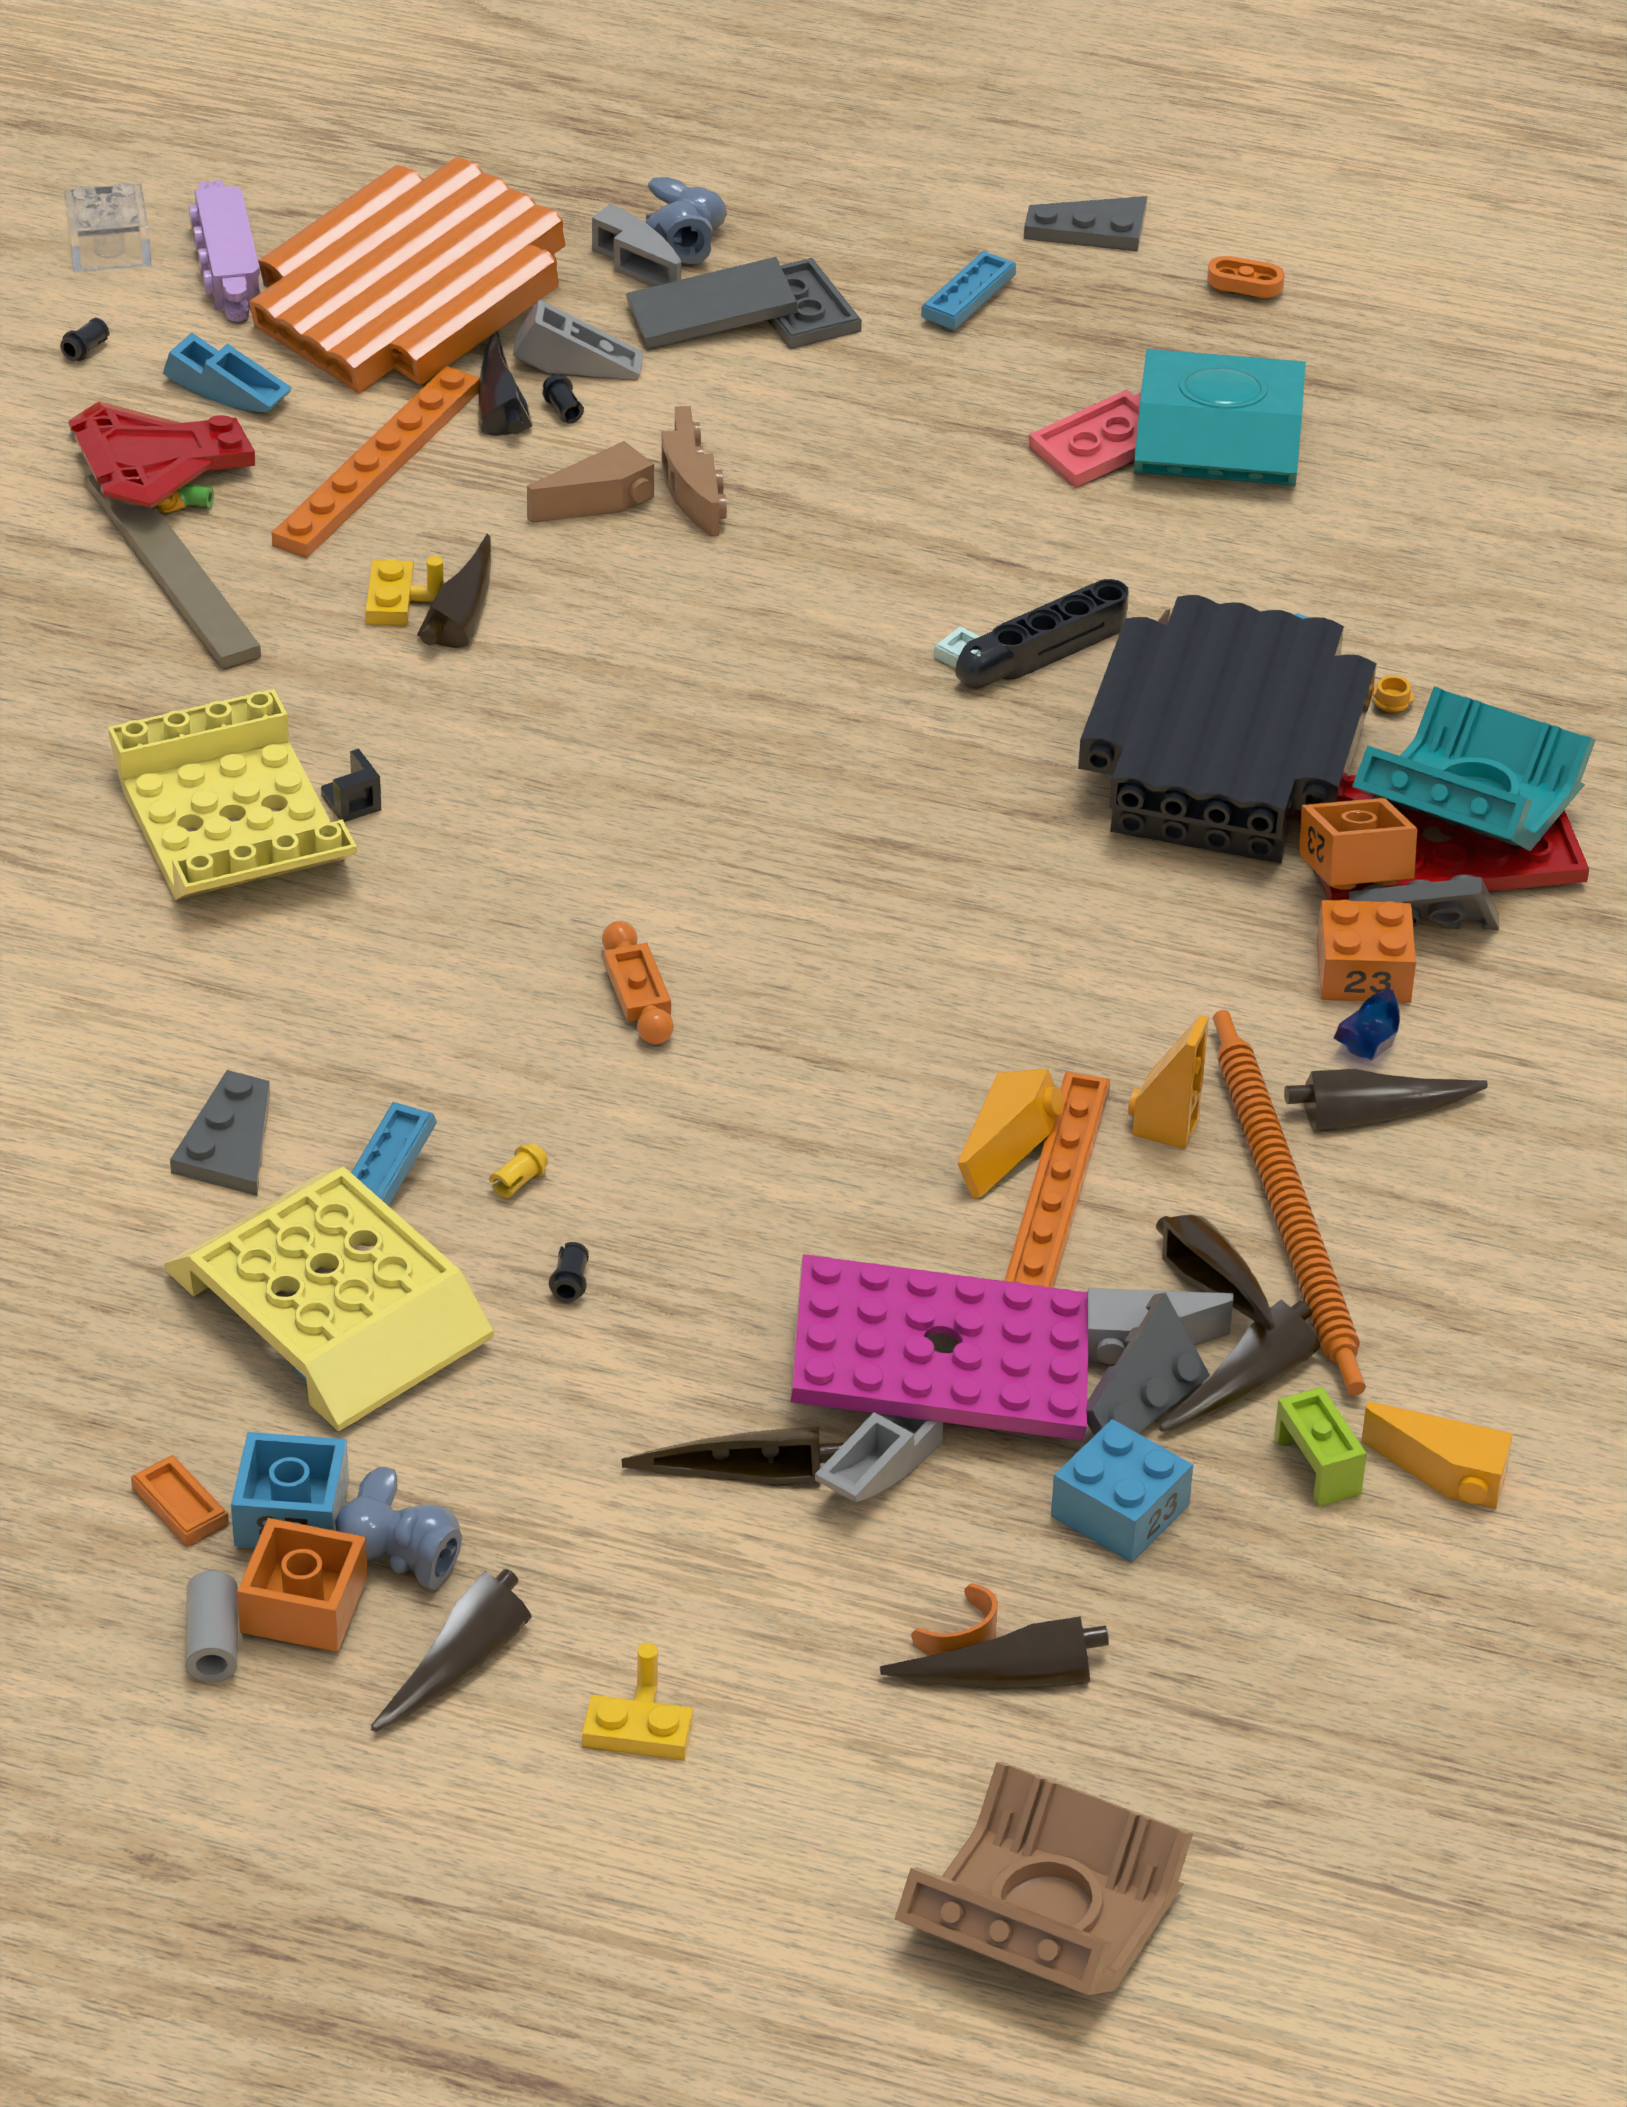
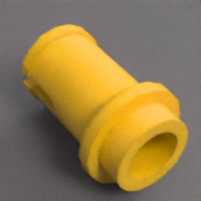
[489,1143,548,1199]

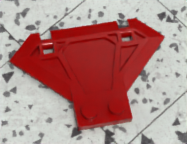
[68,401,255,508]

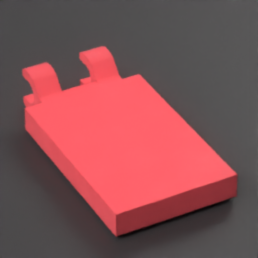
[1029,389,1141,488]

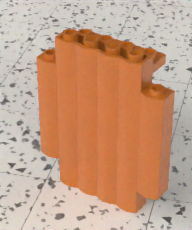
[249,157,566,393]

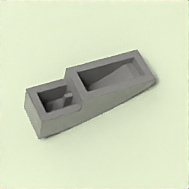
[592,204,681,287]
[815,1412,943,1503]

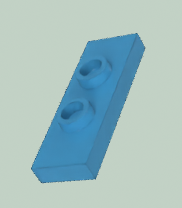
[921,251,1016,330]
[351,1102,437,1206]

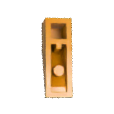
[1128,1015,1209,1149]
[957,1069,1063,1199]
[1361,1401,1513,1509]

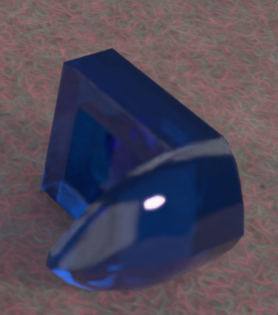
[1333,989,1400,1061]

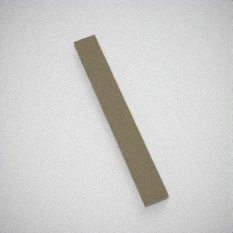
[86,474,261,669]

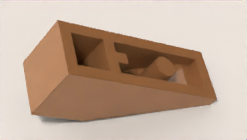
[527,441,654,523]

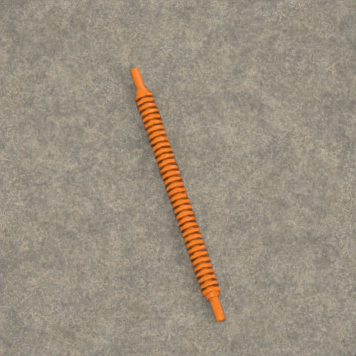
[1213,1010,1366,1396]

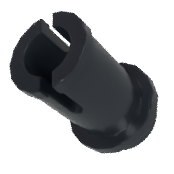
[60,317,110,361]
[542,374,584,424]
[548,1242,589,1302]

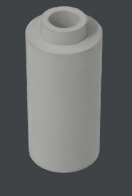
[186,1570,238,1682]

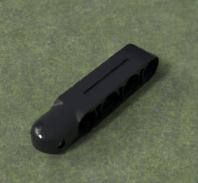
[955,579,1129,689]

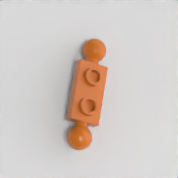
[602,921,674,1045]

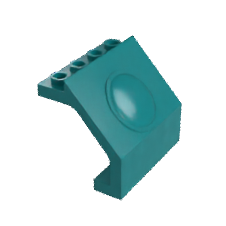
[1134,349,1306,486]
[1352,686,1596,851]

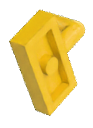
[365,555,444,626]
[582,1642,693,1760]

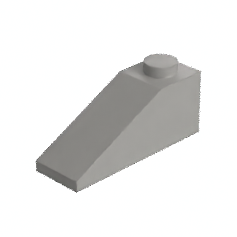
[513,299,643,380]
[1087,1288,1233,1364]

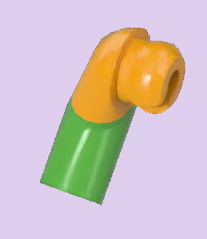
[155,484,214,514]

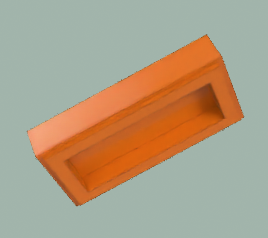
[131,1455,229,1547]

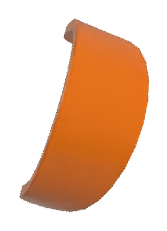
[911,1583,998,1656]

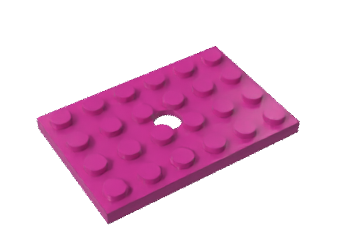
[790,1254,1088,1441]

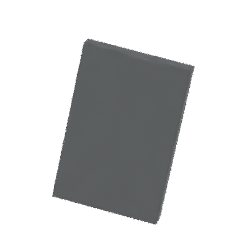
[768,258,862,349]

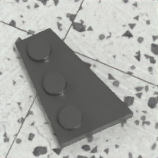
[1024,196,1147,251]
[1349,875,1499,930]
[170,1070,270,1196]
[1086,1292,1210,1436]

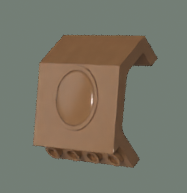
[894,1762,1194,1995]

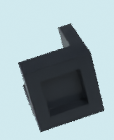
[321,748,382,822]

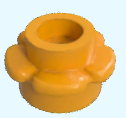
[1373,675,1414,714]

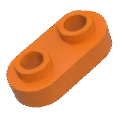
[1207,256,1285,300]

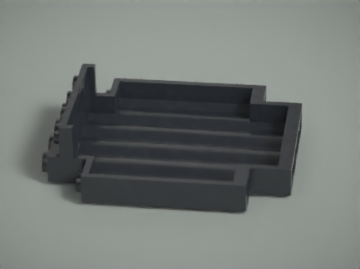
[1078,595,1377,863]

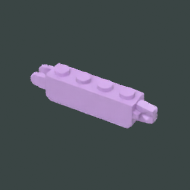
[189,180,261,322]

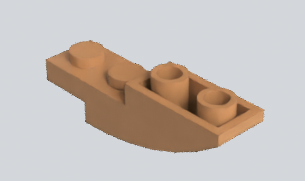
[661,406,727,536]

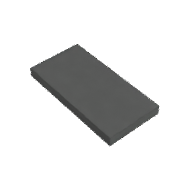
[626,257,798,349]

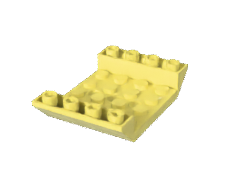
[108,689,357,900]
[164,1166,494,1432]

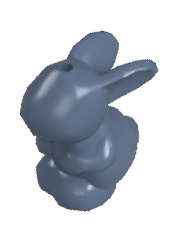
[646,177,727,264]
[335,1466,462,1591]

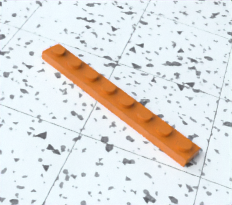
[271,366,480,558]

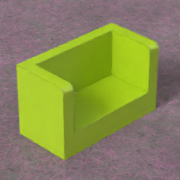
[1274,1386,1367,1506]

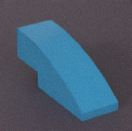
[163,333,292,413]

